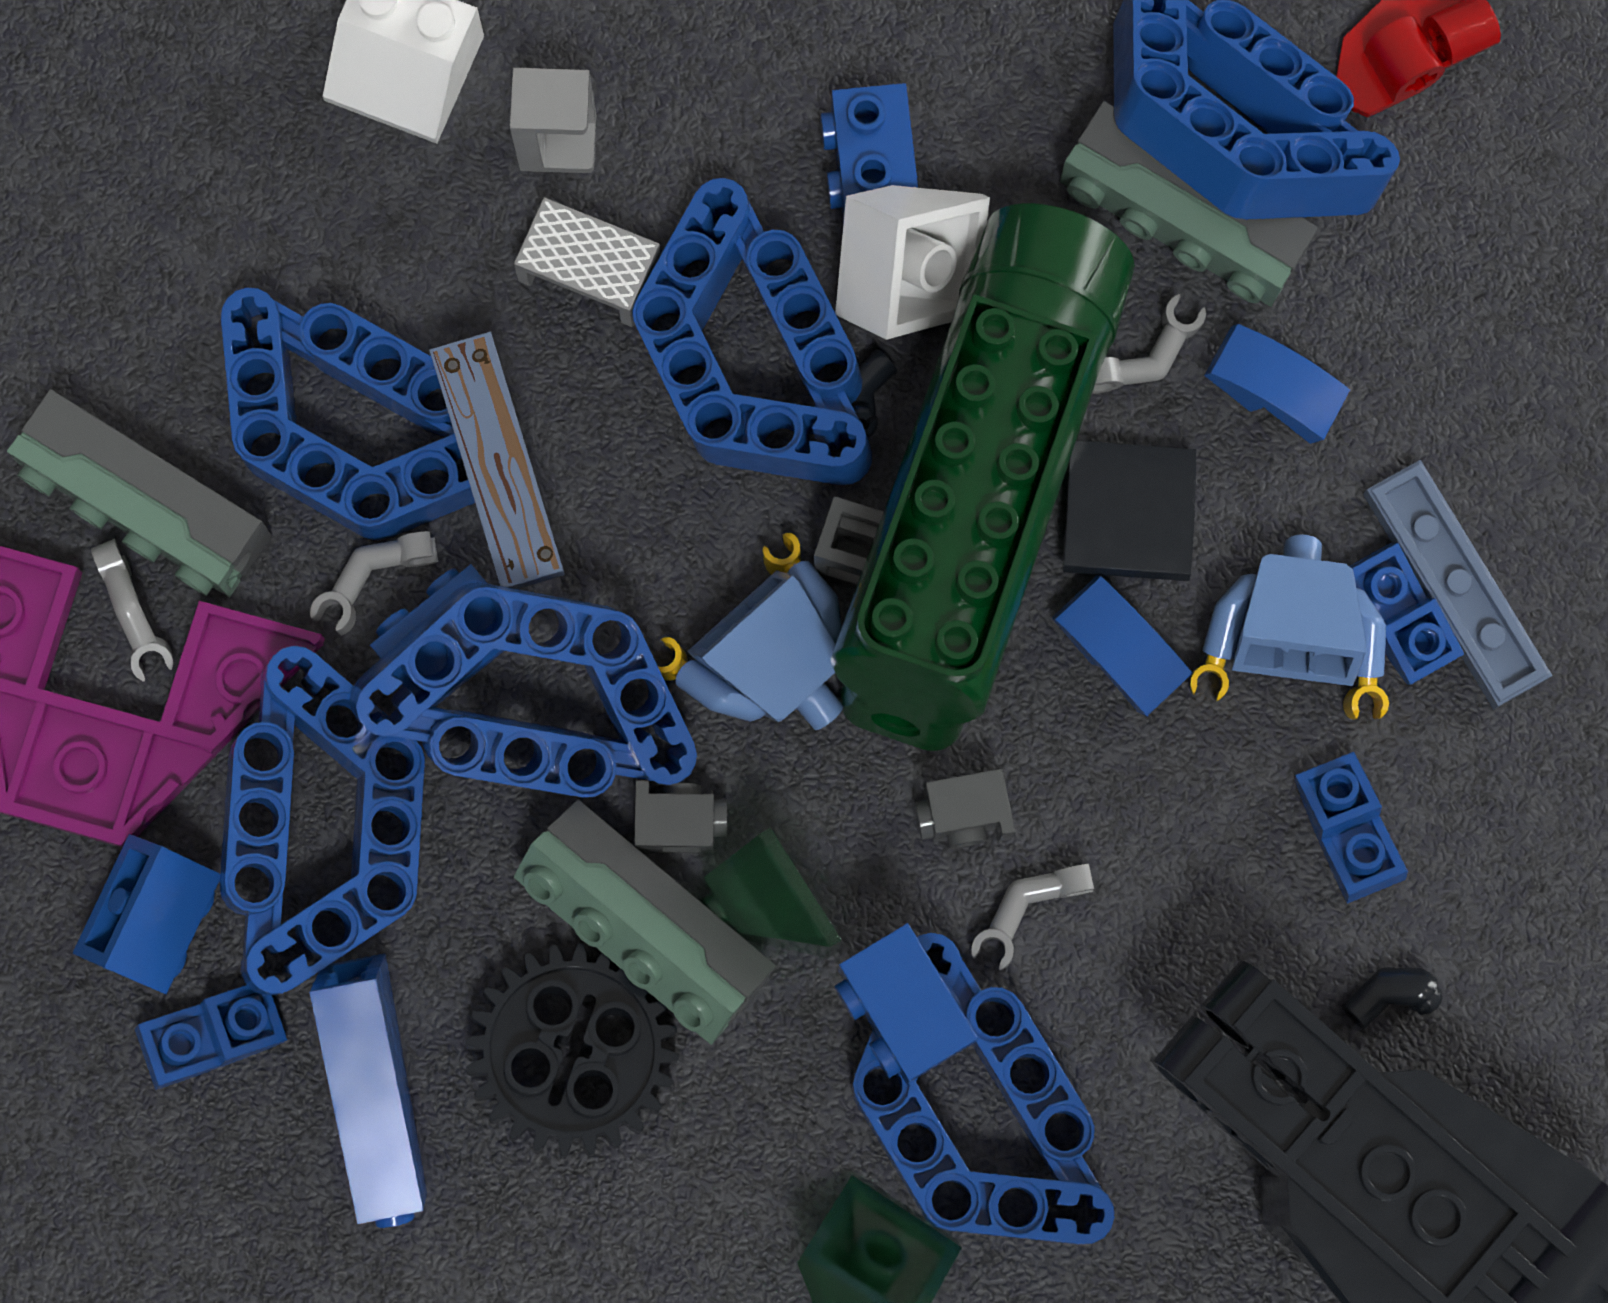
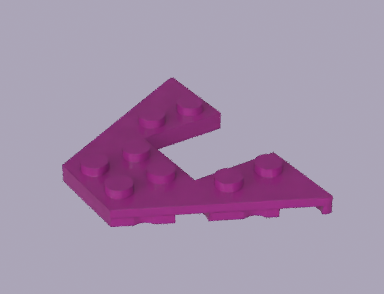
[0,546,325,847]

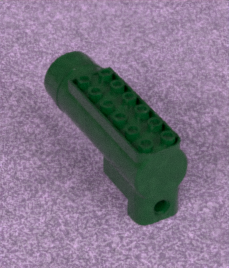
[831,203,1135,751]

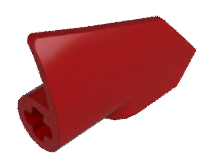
[1336,0,1501,118]

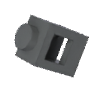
[814,496,884,588]
[914,769,1015,849]
[635,781,727,854]

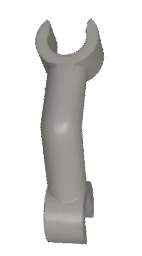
[1092,294,1206,394]
[310,531,438,636]
[91,538,173,681]
[971,864,1094,971]

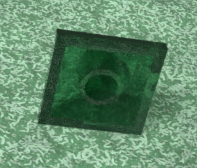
[701,828,842,959]
[797,1176,962,1303]

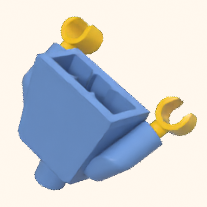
[658,533,844,730]
[1190,535,1389,720]

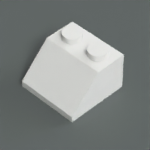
[322,0,484,144]
[835,185,990,340]

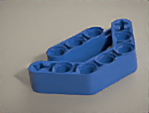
[1113,0,1400,220]
[633,178,872,485]
[221,288,475,541]
[350,582,697,797]
[220,646,425,995]
[852,933,1115,1244]

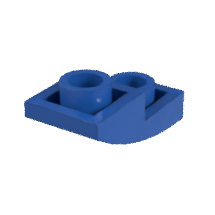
[1204,324,1350,444]
[1349,543,1464,685]
[1052,575,1193,716]
[1295,752,1408,904]
[135,985,287,1090]

